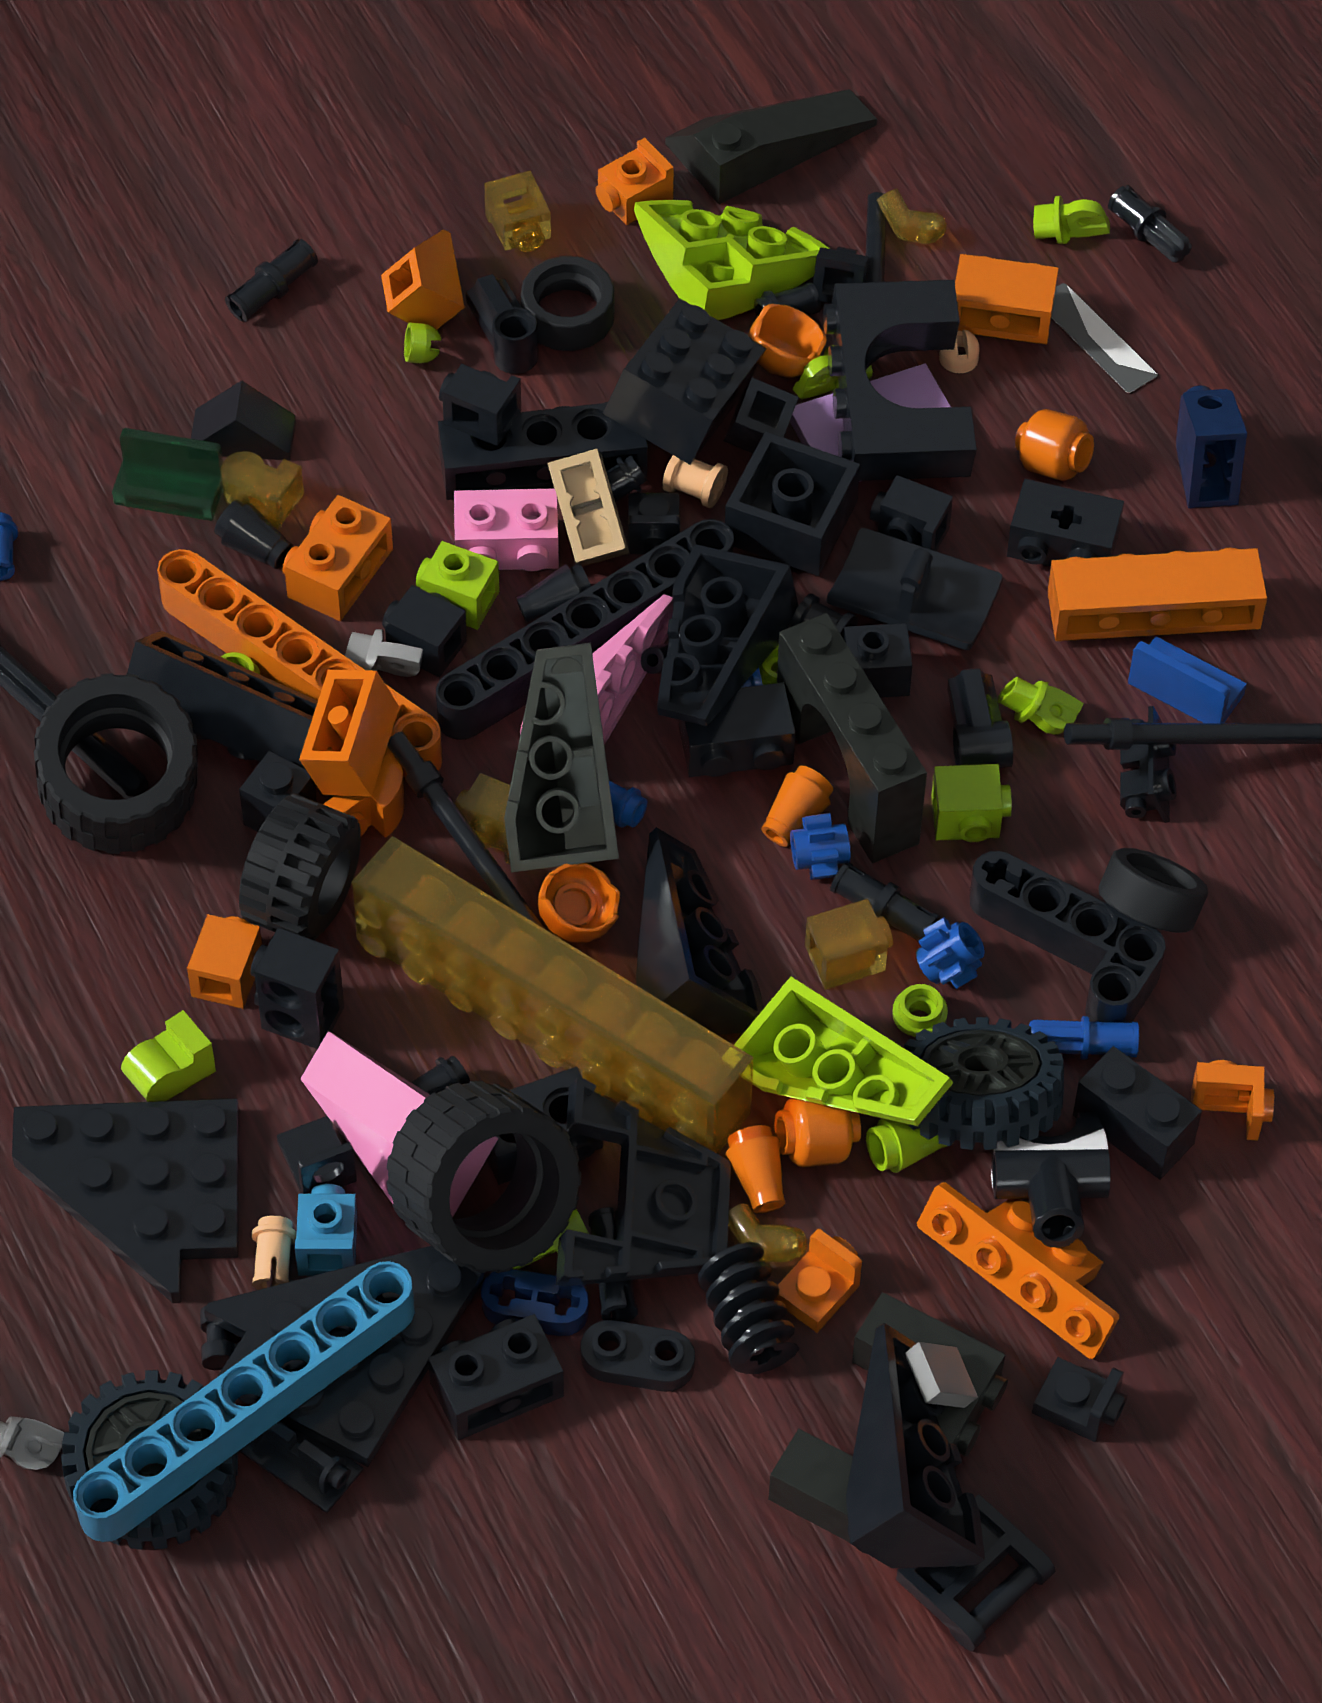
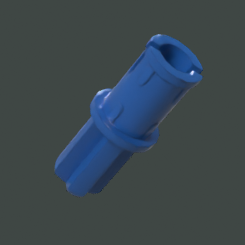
[1029,1016,1139,1060]

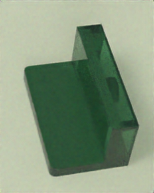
[112,428,225,521]

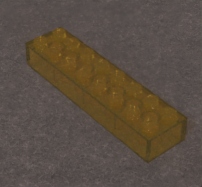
[352,836,754,1154]

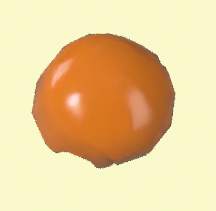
[748,304,827,379]
[538,863,620,943]

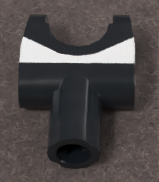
[991,1112,1110,1248]

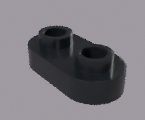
[581,1320,695,1392]

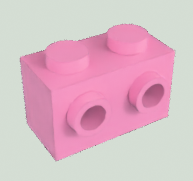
[454,489,559,571]

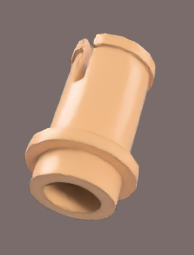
[252,1216,297,1290]

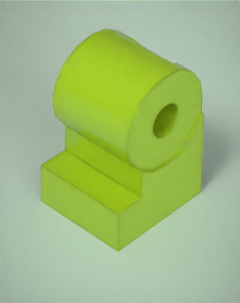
[121,1010,216,1102]

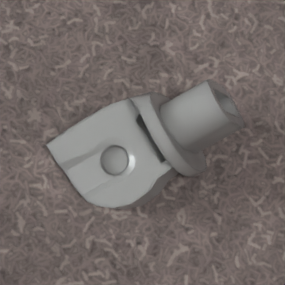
[345,629,423,677]
[0,1416,64,1470]

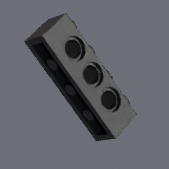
[438,402,648,500]

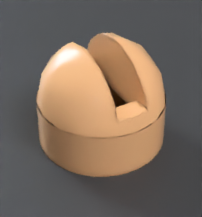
[939,330,980,373]

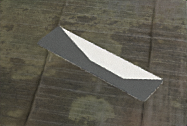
[1052,283,1158,393]

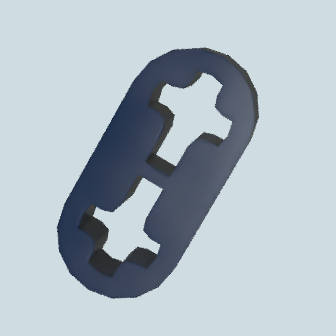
[481,1269,588,1336]

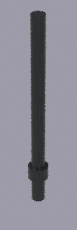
[1064,718,1322,750]
[387,732,584,996]

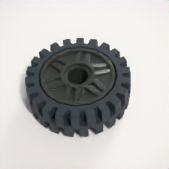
[904,1017,1064,1150]
[61,1370,238,1550]

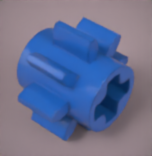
[790,813,851,880]
[916,917,985,989]

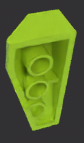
[721,977,953,1126]

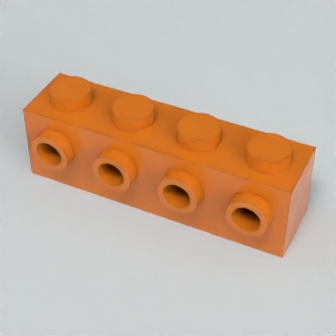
[1047,548,1267,641]

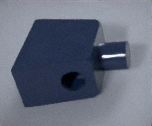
[1176,385,1247,508]

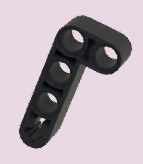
[969,851,1166,1023]

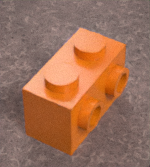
[955,254,1059,345]
[282,495,393,622]
[299,669,399,797]

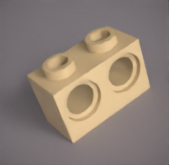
[548,449,629,567]

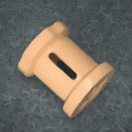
[663,455,728,508]

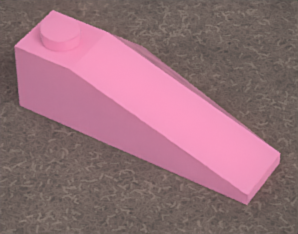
[301,1031,499,1217]

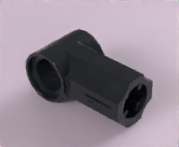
[466,274,538,374]
[947,668,1013,768]

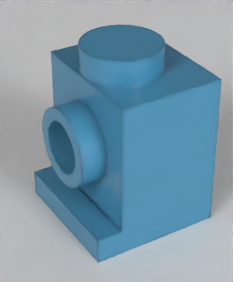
[295,1184,358,1276]

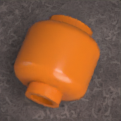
[1015,409,1094,481]
[774,1098,861,1167]

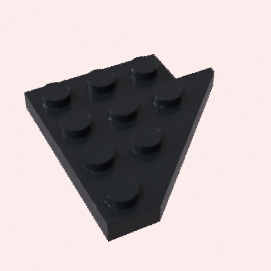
[12,1099,239,1303]
[204,1246,484,1467]

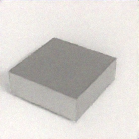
[905,1342,978,1408]

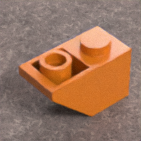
[381,229,465,330]

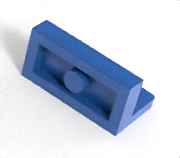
[1128,636,1247,723]

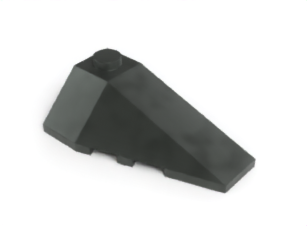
[504,643,619,873]

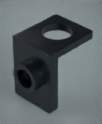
[277,1116,357,1194]

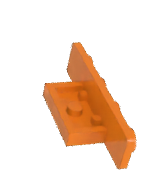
[917,1182,1119,1359]

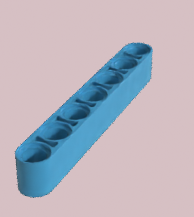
[73,1261,415,1542]

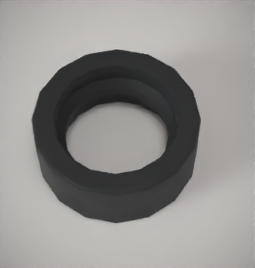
[521,256,615,351]
[1099,848,1208,933]

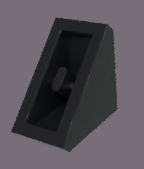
[189,380,296,461]

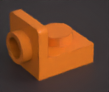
[774,1229,862,1333]

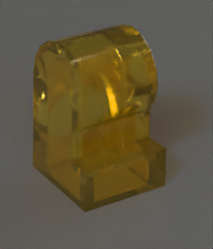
[221,451,304,530]

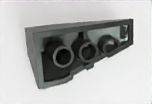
[665,89,877,204]

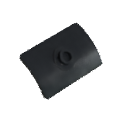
[826,528,1003,650]

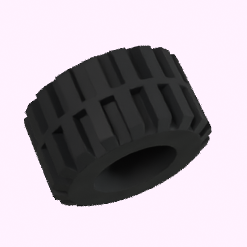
[239,794,361,940]

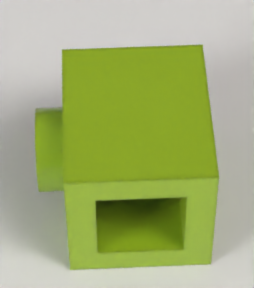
[416,541,499,630]
[931,764,1012,842]

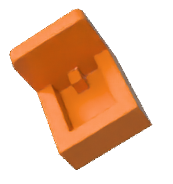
[1191,1060,1274,1141]

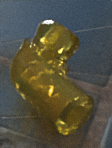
[877,189,947,244]
[728,1203,807,1262]

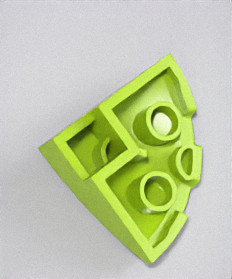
[634,200,830,320]

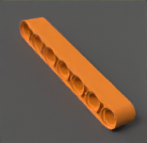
[157,549,442,777]

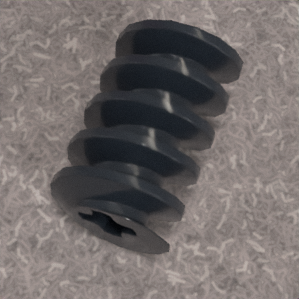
[698,1242,800,1374]

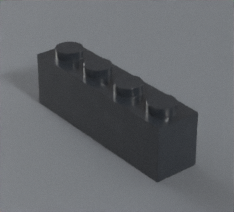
[127,630,318,769]

